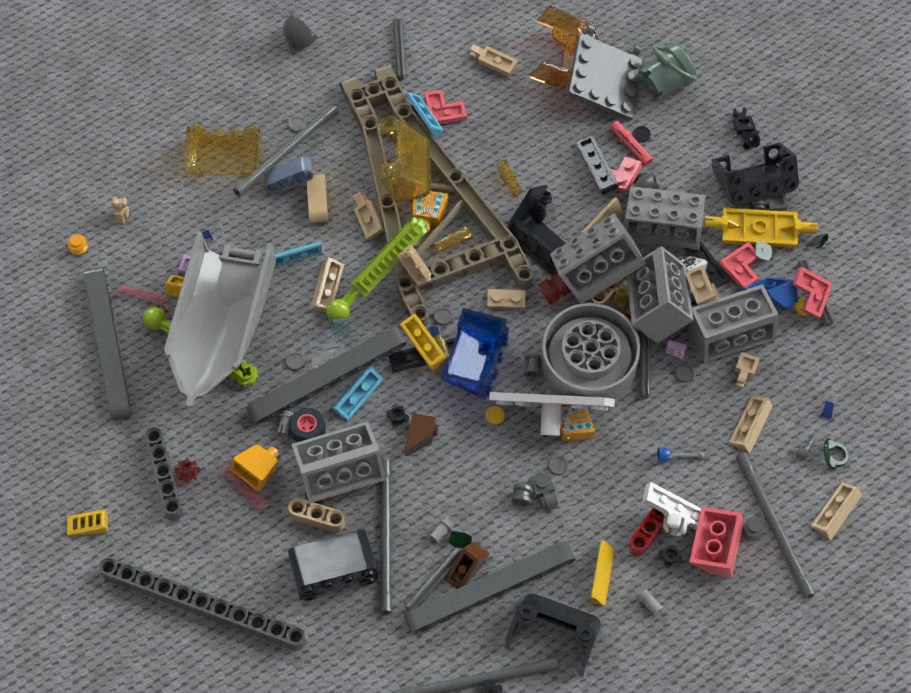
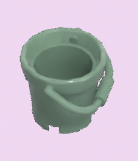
[638,42,697,100]

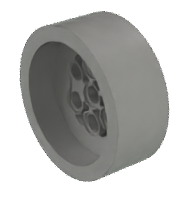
[541,303,640,400]

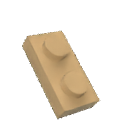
[487,289,526,310]

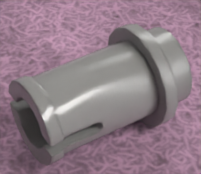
[276,410,294,437]
[429,518,454,544]
[638,589,663,616]

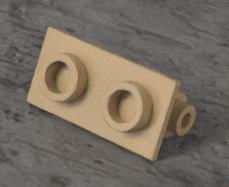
[397,244,432,286]

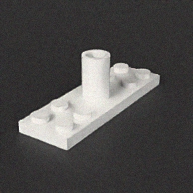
[489,392,615,436]

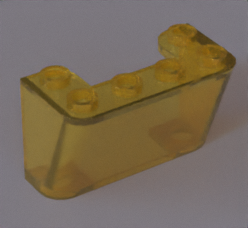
[379,116,431,204]
[185,124,263,175]

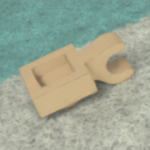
[112,197,129,224]
[735,352,760,389]

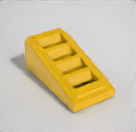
[67,510,108,536]

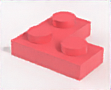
[425,90,467,125]
[593,157,642,193]
[719,242,759,288]
[792,267,833,318]

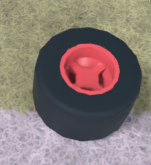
[289,408,326,442]

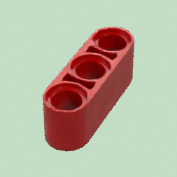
[629,508,665,557]

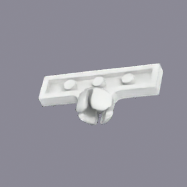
[642,482,701,536]

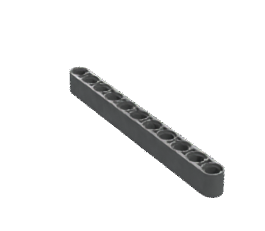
[99,557,306,650]

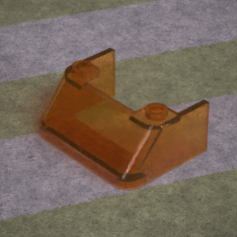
[530,5,596,87]

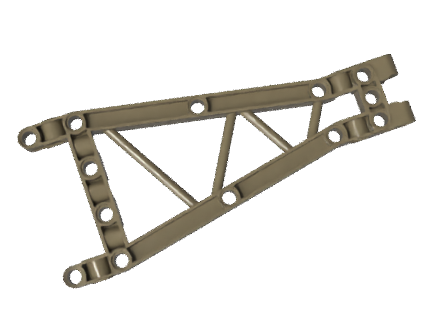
[339,64,533,327]

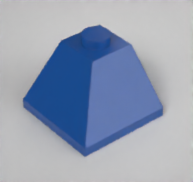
[741,277,799,309]

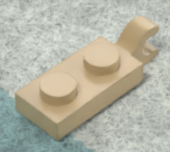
[469,44,518,77]
[353,192,384,241]

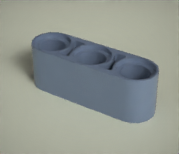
[264,157,313,194]

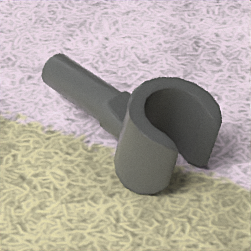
[796,437,815,461]

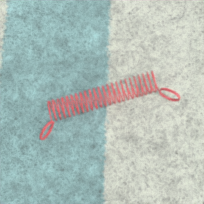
[110,285,171,315]
[219,459,269,510]

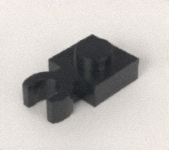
[732,107,756,135]

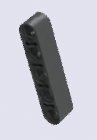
[145,427,183,521]

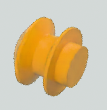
[67,234,88,255]

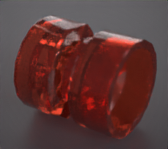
[538,272,572,305]

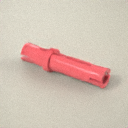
[610,121,654,166]

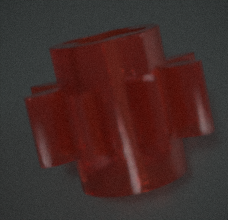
[174,457,200,484]

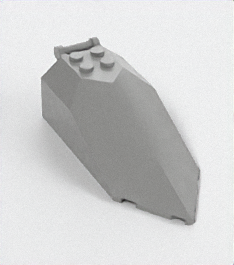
[164,231,276,408]

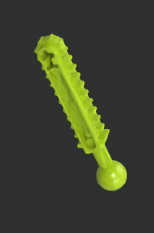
[326,216,427,323]
[142,307,259,388]

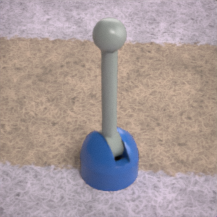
[657,447,705,463]

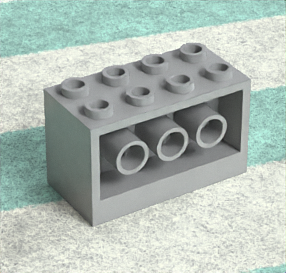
[625,186,706,250]
[550,213,646,304]
[626,246,693,343]
[690,284,778,363]
[292,422,386,503]

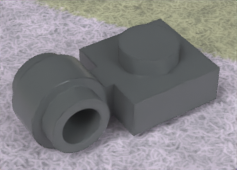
[751,194,788,211]
[529,472,558,510]

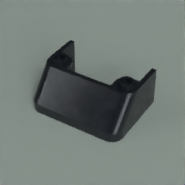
[507,185,584,275]
[505,594,601,677]

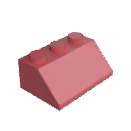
[690,507,744,578]

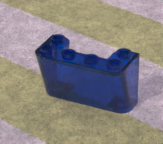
[441,308,510,400]

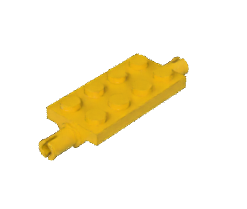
[704,208,818,248]

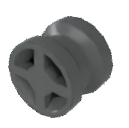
[511,484,533,506]

